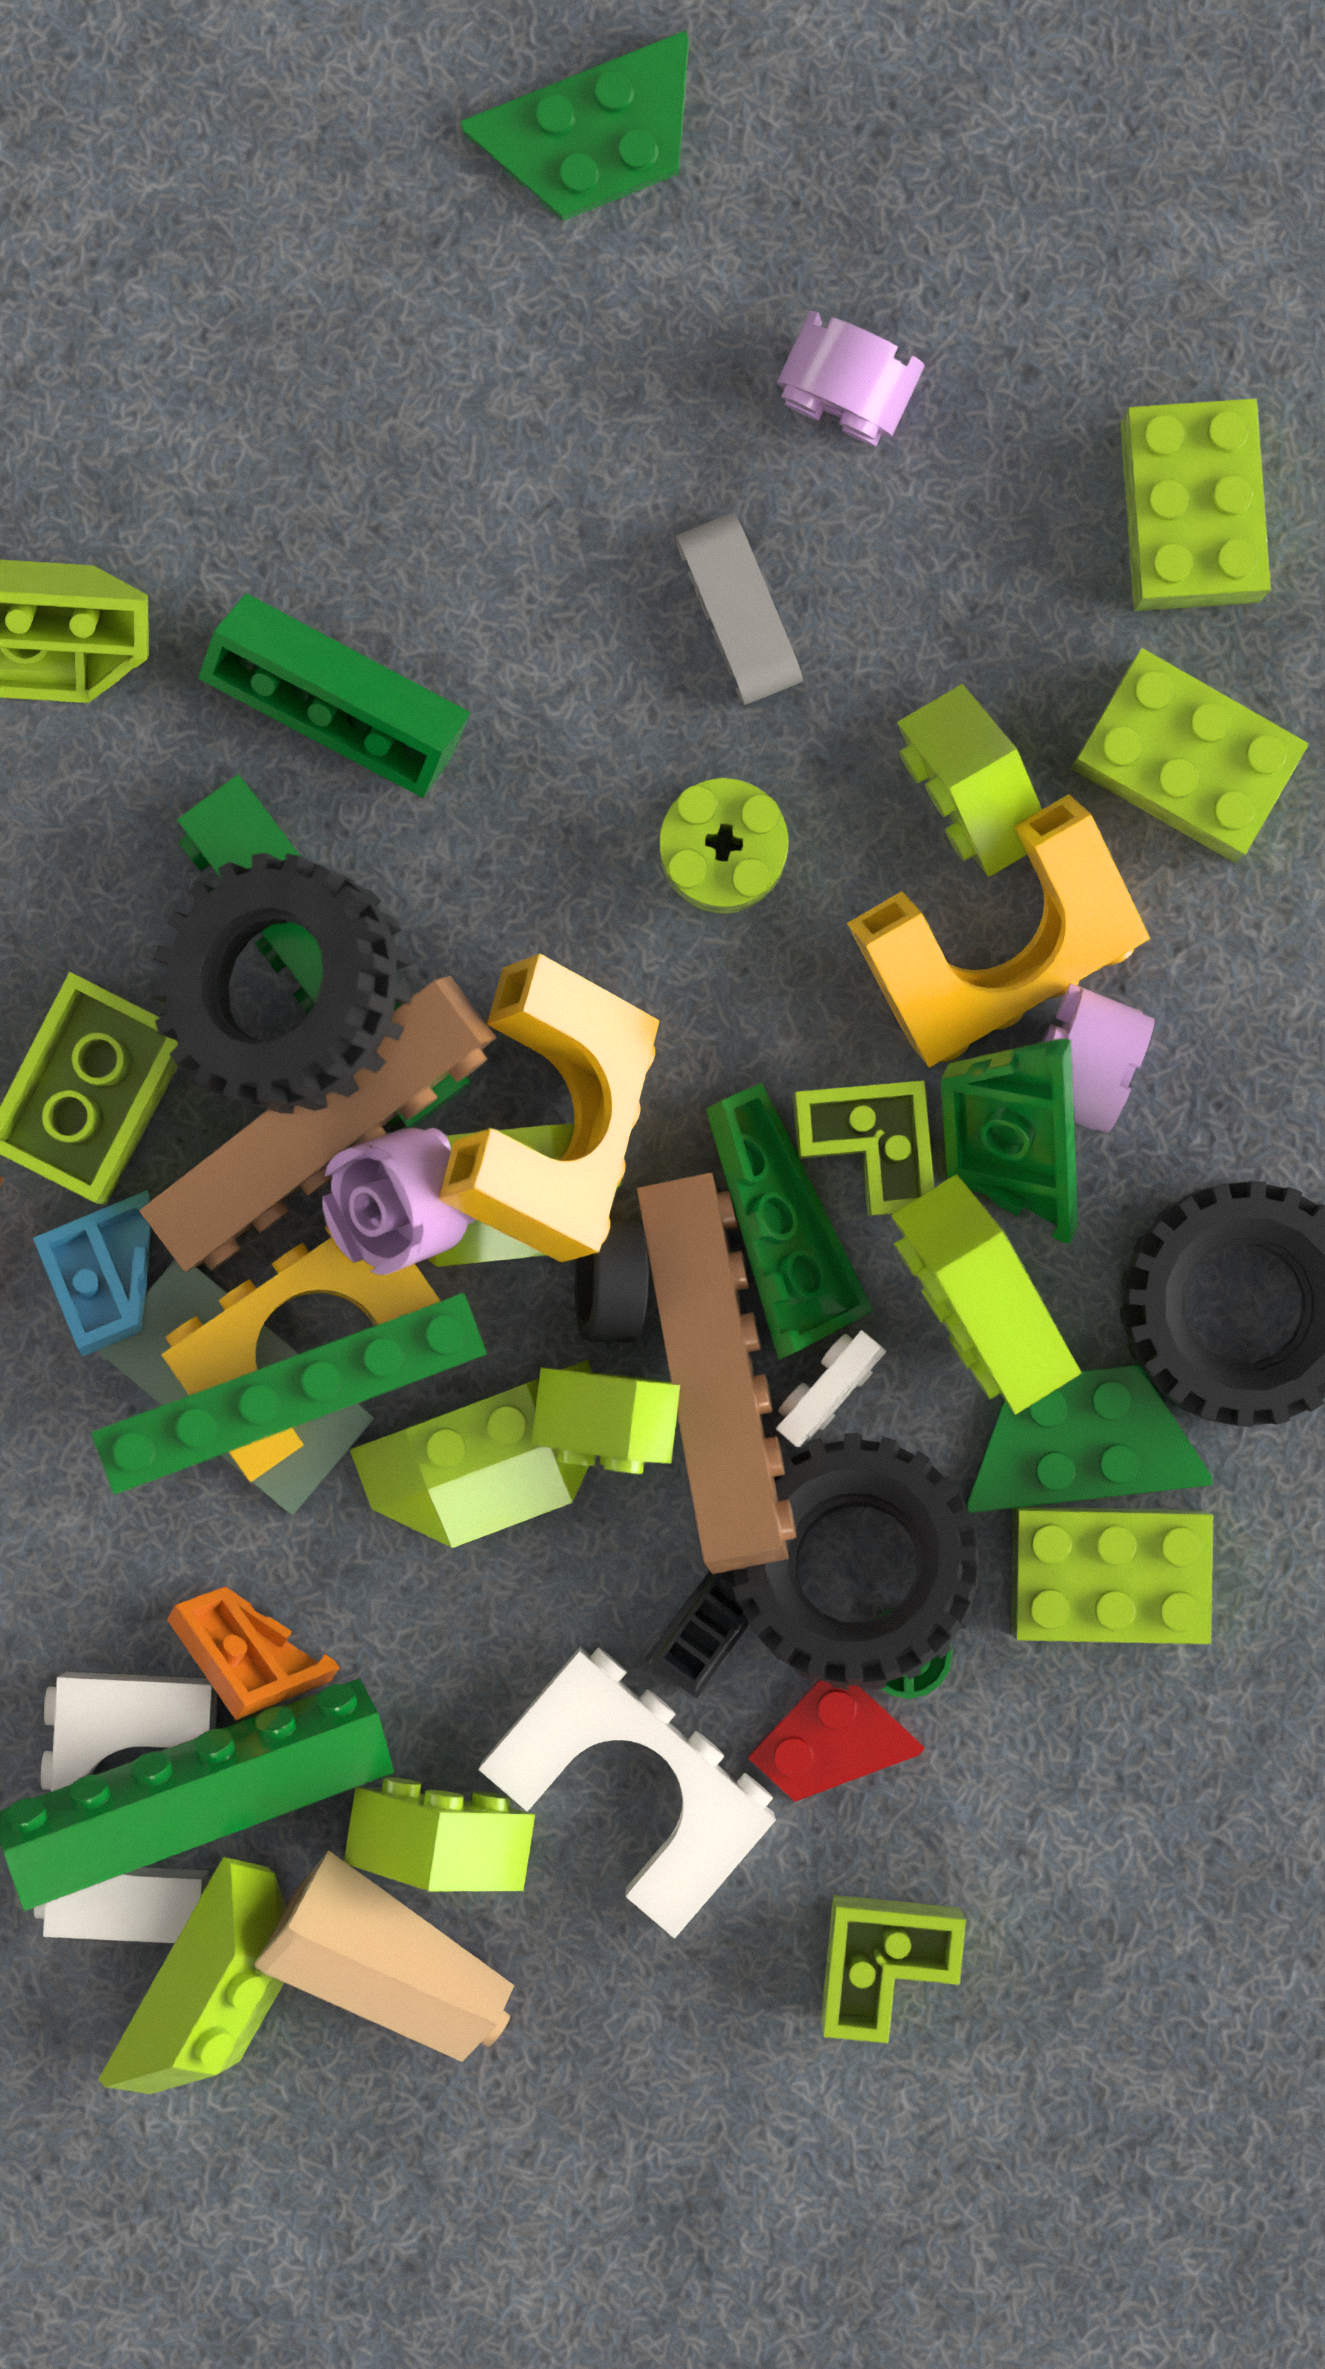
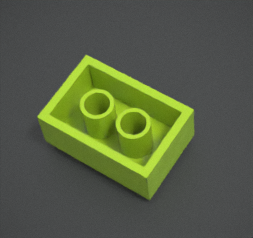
[1120,398,1271,611]
[1070,648,1309,863]
[0,972,178,1205]
[891,1174,1082,1415]
[1010,1507,1213,1644]

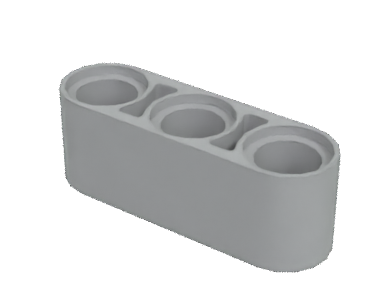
[674,512,803,706]

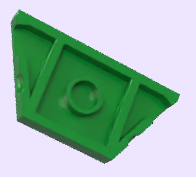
[460,30,689,221]
[941,1038,1078,1244]
[966,1364,1213,1513]

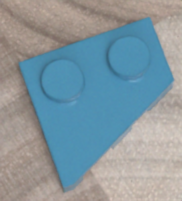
[33,1190,152,1357]

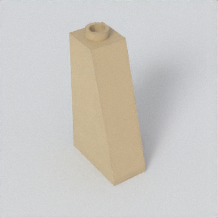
[254,1850,515,2062]

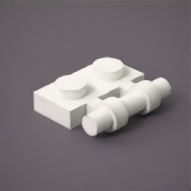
[776,1330,887,1448]

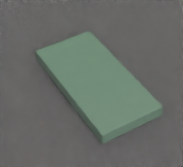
[98,1260,376,1516]

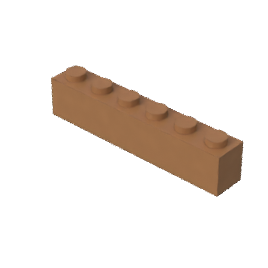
[139,976,497,1272]
[637,1172,796,1574]

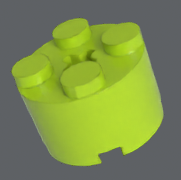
[660,778,789,914]

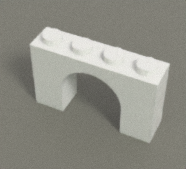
[478,1646,776,1939]
[34,1672,218,1943]

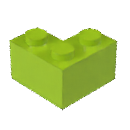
[897,683,1042,877]
[793,1080,934,1217]
[531,1368,680,1474]
[344,1777,535,1891]
[820,1895,966,2044]

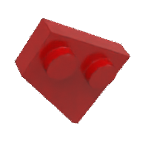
[748,1679,925,1802]

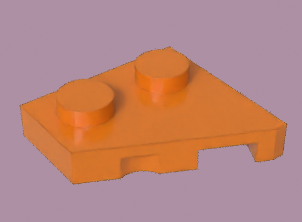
[167,1586,340,1720]

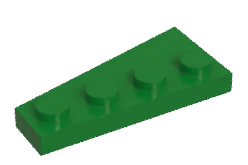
[706,1083,874,1360]

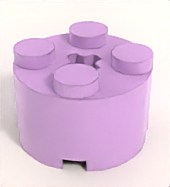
[776,311,925,447]
[1041,983,1155,1134]
[322,1128,476,1275]

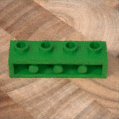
[198,593,471,799]

